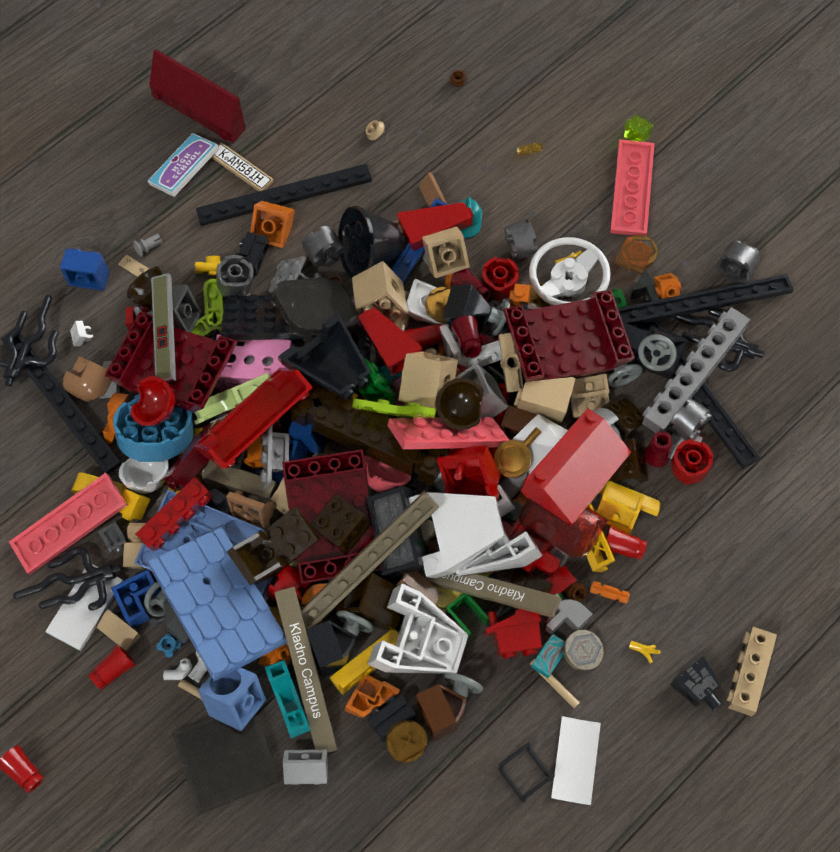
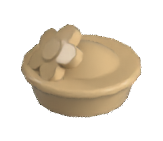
[366,120,385,140]

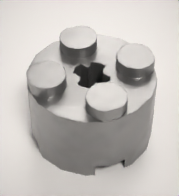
[504,219,539,260]
[302,226,345,267]
[716,240,760,284]
[216,255,254,297]
[668,397,712,441]

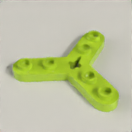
[192,279,224,338]

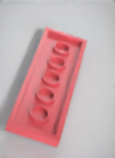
[610,139,654,236]
[387,417,509,449]
[9,473,128,575]

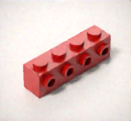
[135,477,213,552]

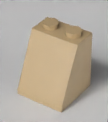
[514,377,576,426]

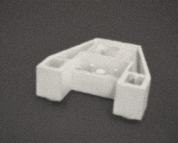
[456,485,542,576]
[408,492,505,578]
[368,584,468,674]

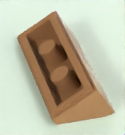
[419,172,447,207]

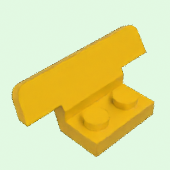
[595,481,660,533]

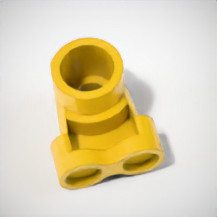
[194,256,220,276]

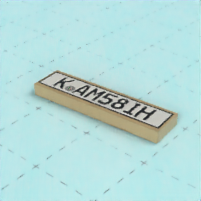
[211,142,274,191]

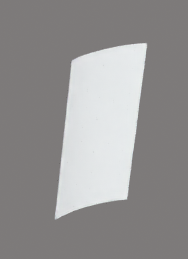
[551,716,601,805]

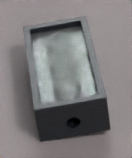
[367,486,426,578]

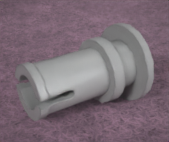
[133,233,162,257]

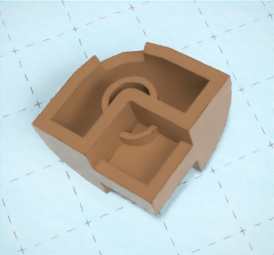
[63,356,112,402]

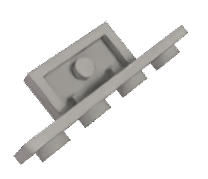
[260,425,289,490]

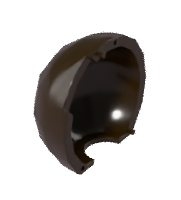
[127,266,164,306]
[436,378,484,430]

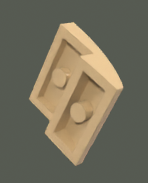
[570,374,610,418]

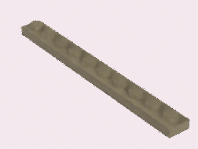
[281,491,439,645]

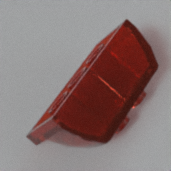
[519,497,608,557]

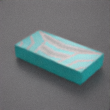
[531,634,565,678]

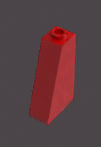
[397,202,474,251]
[358,307,423,376]

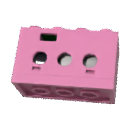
[215,334,293,392]

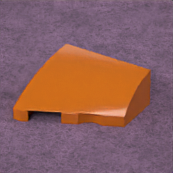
[103,393,128,445]
[345,675,400,718]

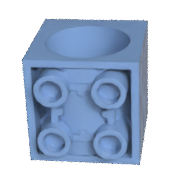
[198,668,266,731]

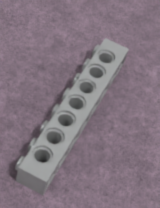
[642,307,750,433]

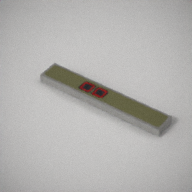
[151,273,176,383]

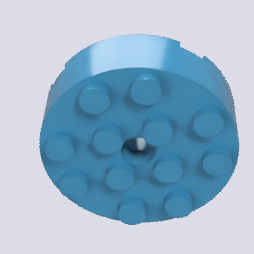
[113,394,194,462]

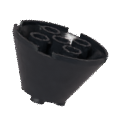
[338,206,405,278]

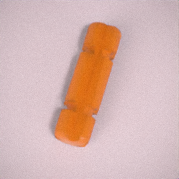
[590,581,630,603]

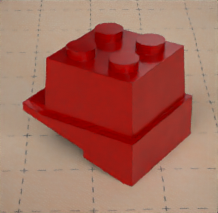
[437,446,501,501]
[483,609,542,660]

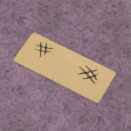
[118,255,149,277]

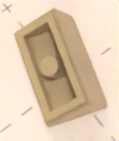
[97,609,140,652]

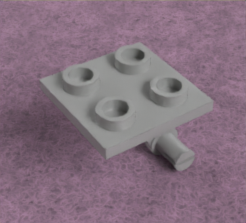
[269,256,322,295]

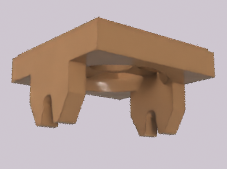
[226,490,275,530]

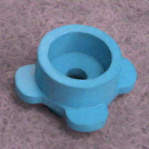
[156,633,181,658]

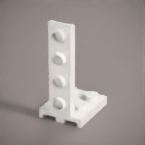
[440,324,501,376]

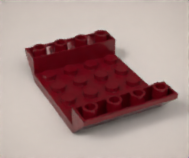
[503,289,635,382]
[104,311,238,412]
[282,449,381,584]

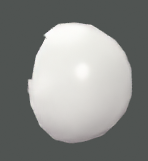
[119,458,169,494]

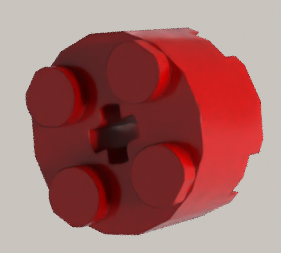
[481,257,519,301]
[670,439,713,485]
[266,565,313,604]

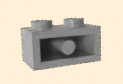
[283,750,328,785]

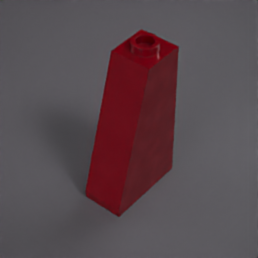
[163,419,220,491]

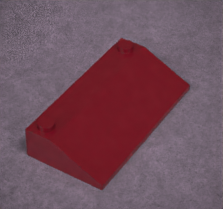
[149,49,246,143]

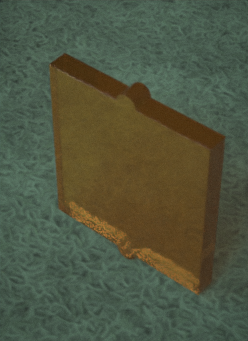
[614,237,655,275]

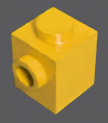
[119,489,150,521]

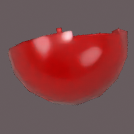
[130,376,176,426]

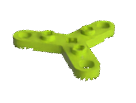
[352,399,436,419]

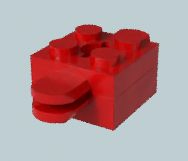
[501,517,560,575]

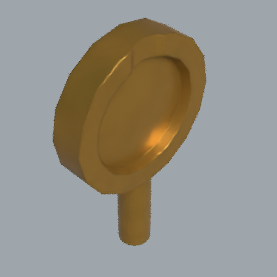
[494,427,542,478]

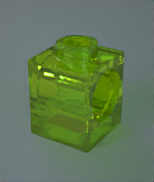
[624,114,653,142]

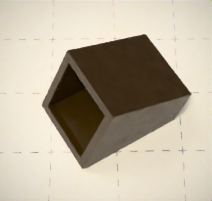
[336,573,401,630]

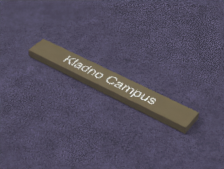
[417,569,561,618]
[274,587,337,753]

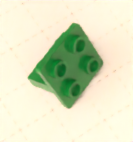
[357,359,396,405]

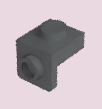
[98,521,128,553]

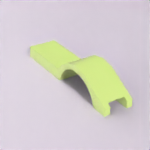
[194,372,270,424]

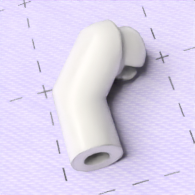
[163,658,192,680]

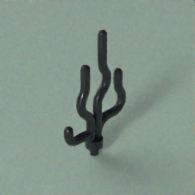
[0,295,58,387]
[672,309,765,372]
[13,547,122,611]

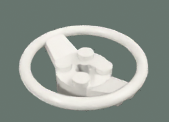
[529,237,610,305]

